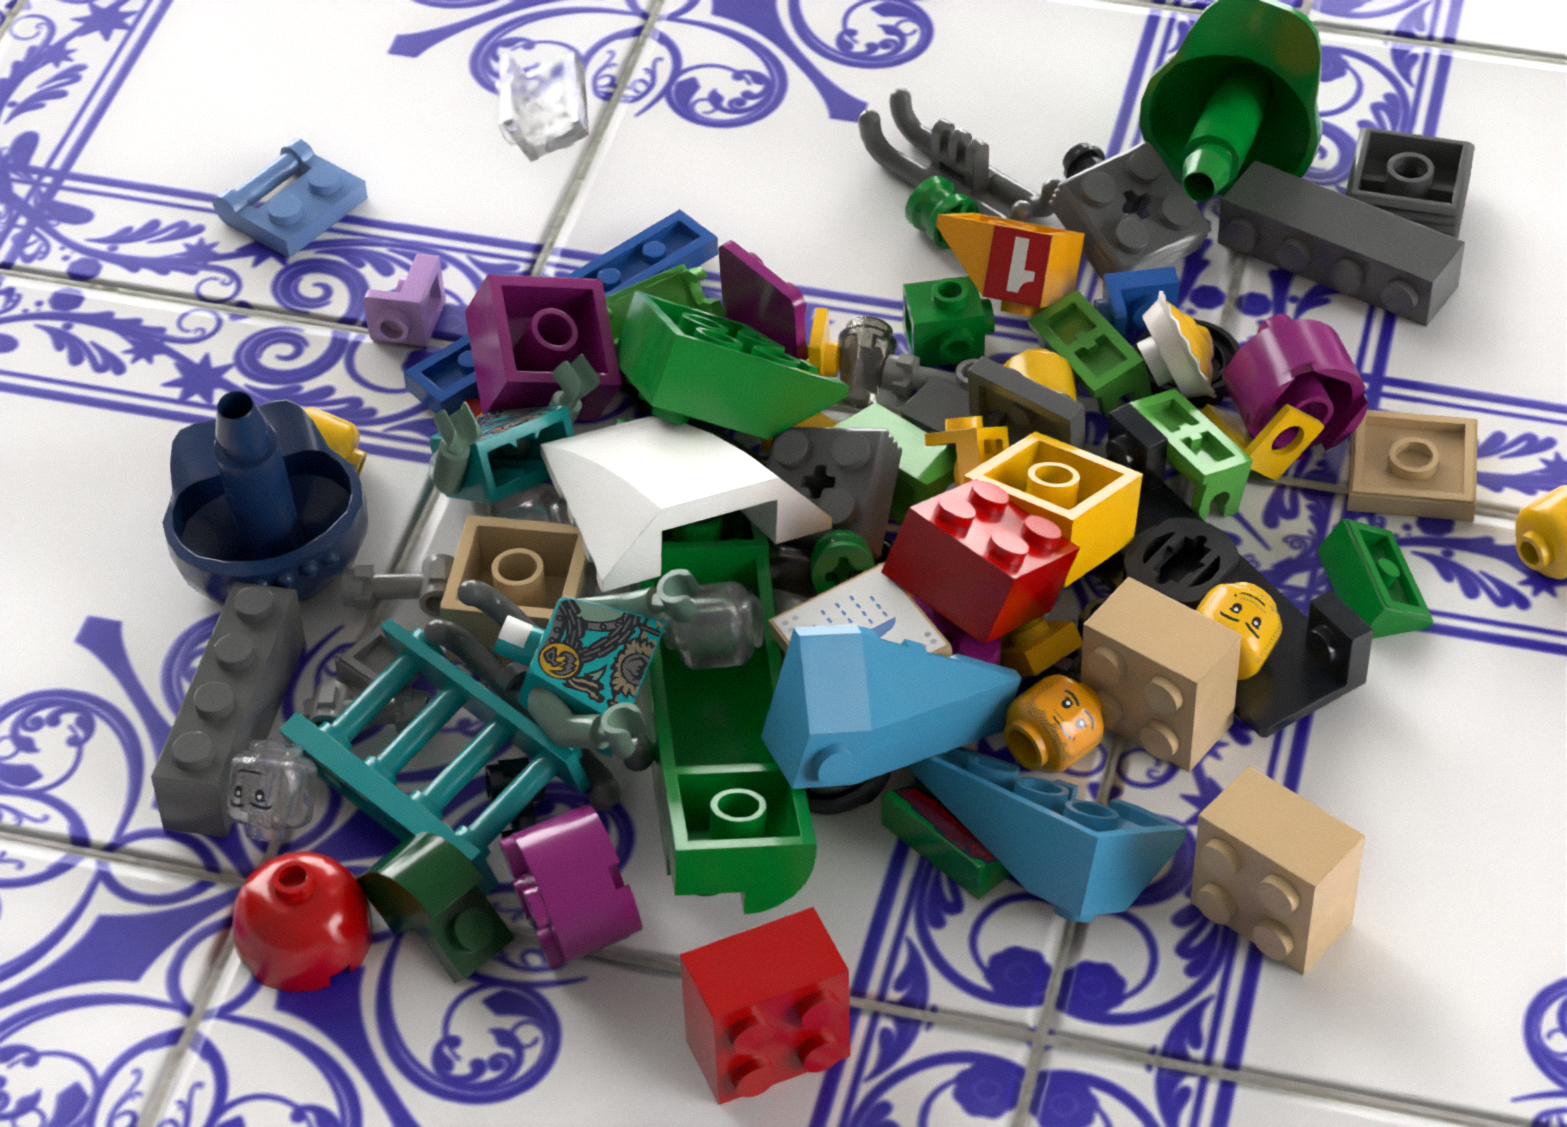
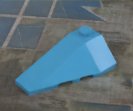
[761,625,1022,789]
[907,746,1188,923]

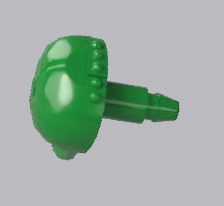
[1139,0,1323,202]

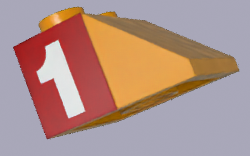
[936,213,1085,316]

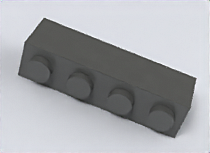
[1217,160,1465,327]
[151,582,306,838]

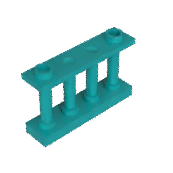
[279,618,591,897]

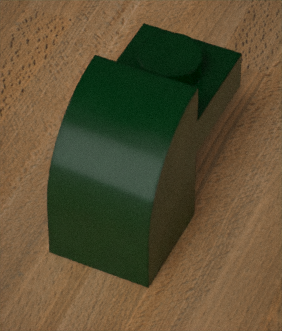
[357,832,515,983]

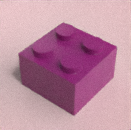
[465,274,622,421]

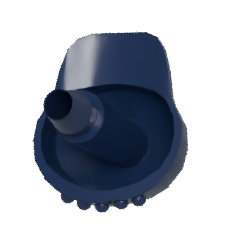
[162,391,368,605]

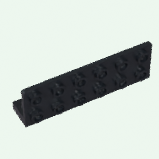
[1091,403,1373,738]

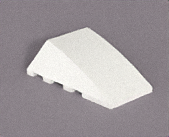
[540,416,832,592]

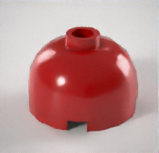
[233,851,373,993]

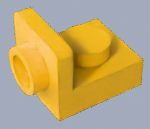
[924,416,1009,487]
[1000,616,1083,676]

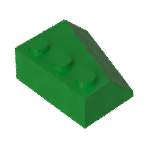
[615,290,850,440]

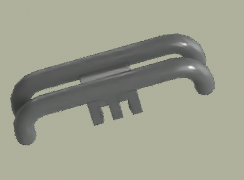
[858,87,1061,223]
[424,580,655,811]

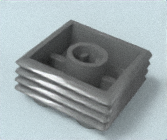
[1345,127,1475,239]
[1049,141,1211,281]
[766,427,902,560]

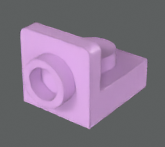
[363,253,446,347]

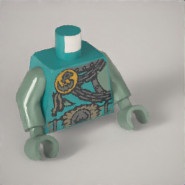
[429,354,600,504]
[493,569,701,759]

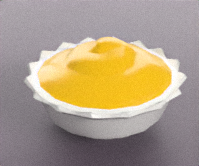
[1136,291,1217,398]

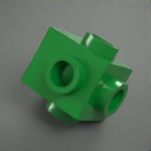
[903,276,995,367]

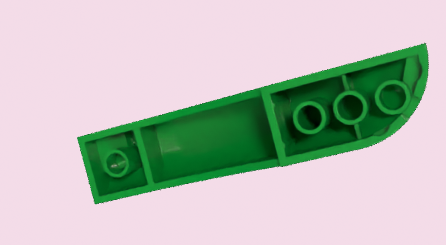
[616,419,817,915]

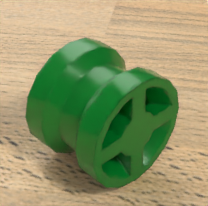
[905,176,979,249]
[810,530,875,594]

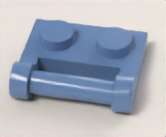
[213,138,368,259]

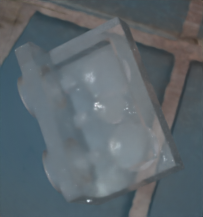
[496,50,589,163]

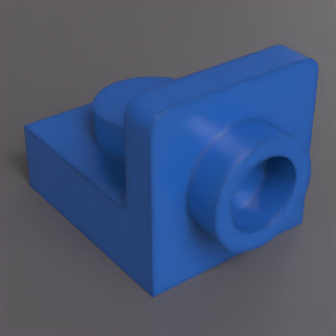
[1093,266,1179,340]

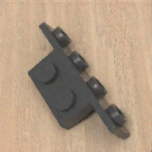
[900,356,1097,456]

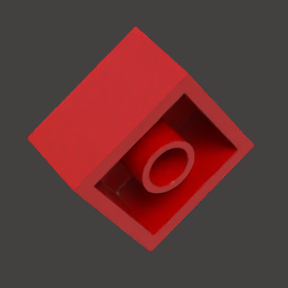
[881,479,1080,644]
[680,907,851,1105]

